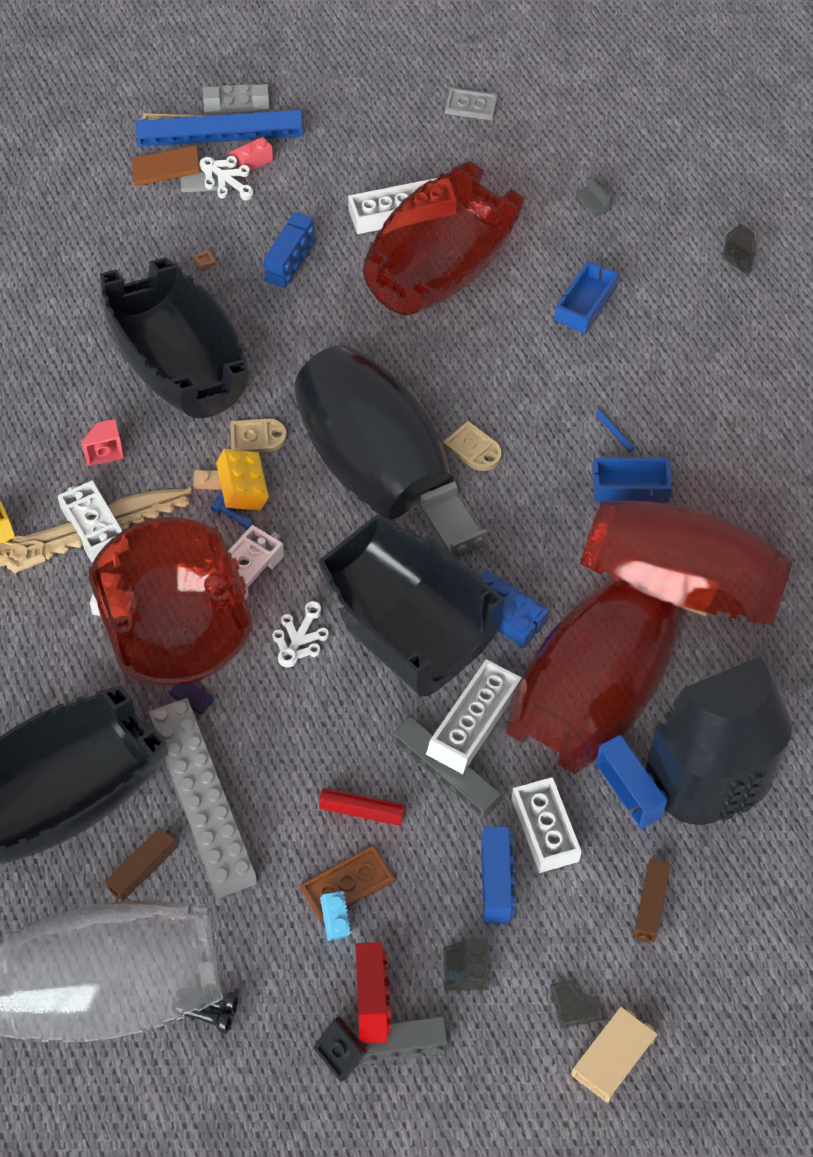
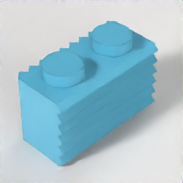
[320,891,352,941]

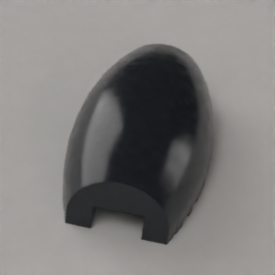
[100,257,249,418]
[294,345,454,520]
[0,685,168,864]

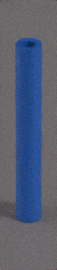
[596,410,635,452]

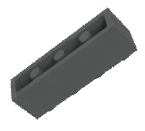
[354,1016,447,1065]

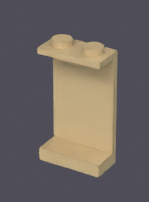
[571,1007,658,1103]

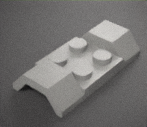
[203,84,269,114]

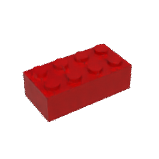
[355,942,391,1044]

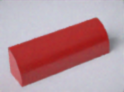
[319,787,406,826]

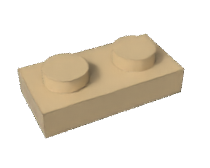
[193,470,222,490]

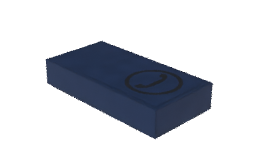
[169,677,214,715]

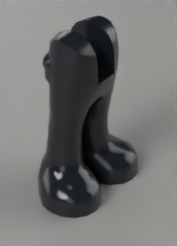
[171,988,239,1034]

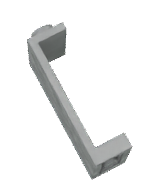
[420,482,487,556]

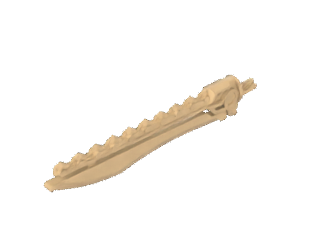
[0,487,192,573]

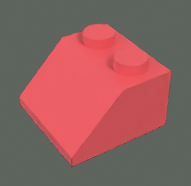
[227,137,273,172]
[82,419,124,466]

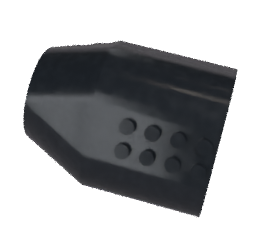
[319,514,505,696]
[645,656,792,825]

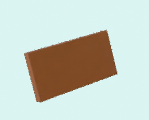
[132,145,200,186]
[299,845,395,922]

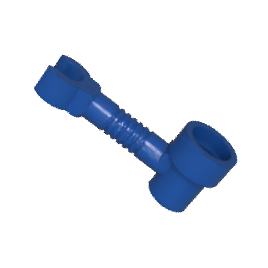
[210,492,254,530]

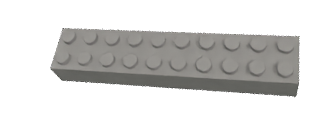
[148,698,257,899]

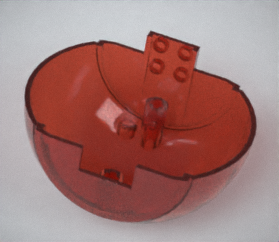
[89,517,253,686]

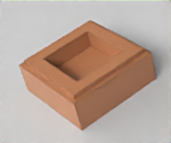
[193,250,216,271]

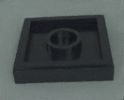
[313,1016,368,1082]

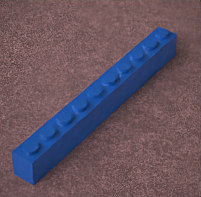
[136,110,303,147]

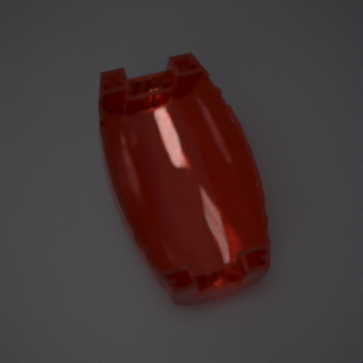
[363,161,525,316]
[580,499,793,625]
[506,576,679,774]

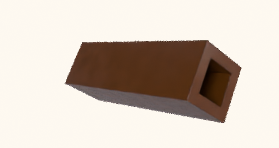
[105,827,177,902]
[633,859,671,943]

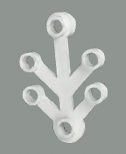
[200,156,253,200]
[272,601,329,667]

